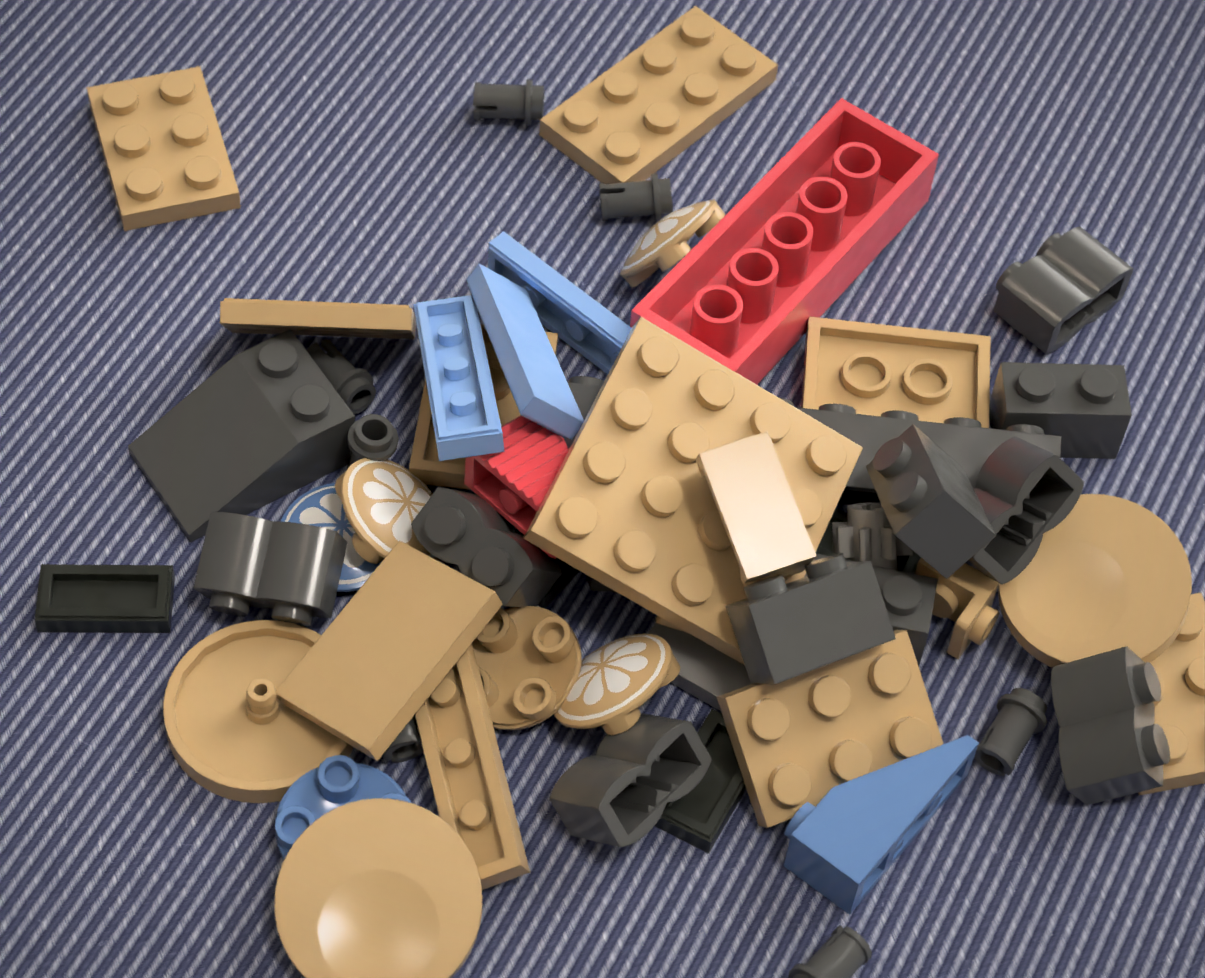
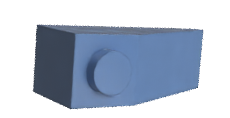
[784,735,979,915]

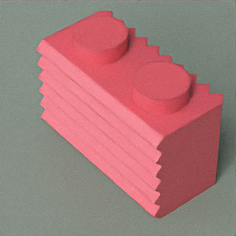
[464,415,570,559]

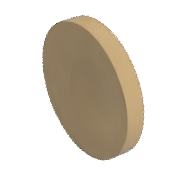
[998,494,1192,667]
[163,620,354,803]
[274,798,482,978]

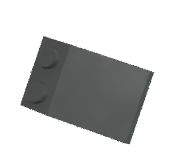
[128,329,355,542]

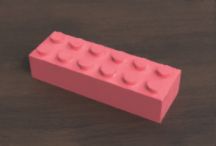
[630,98,939,385]

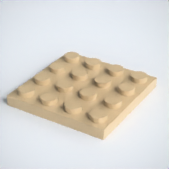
[523,317,863,665]

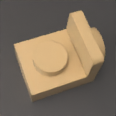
[915,558,1000,659]

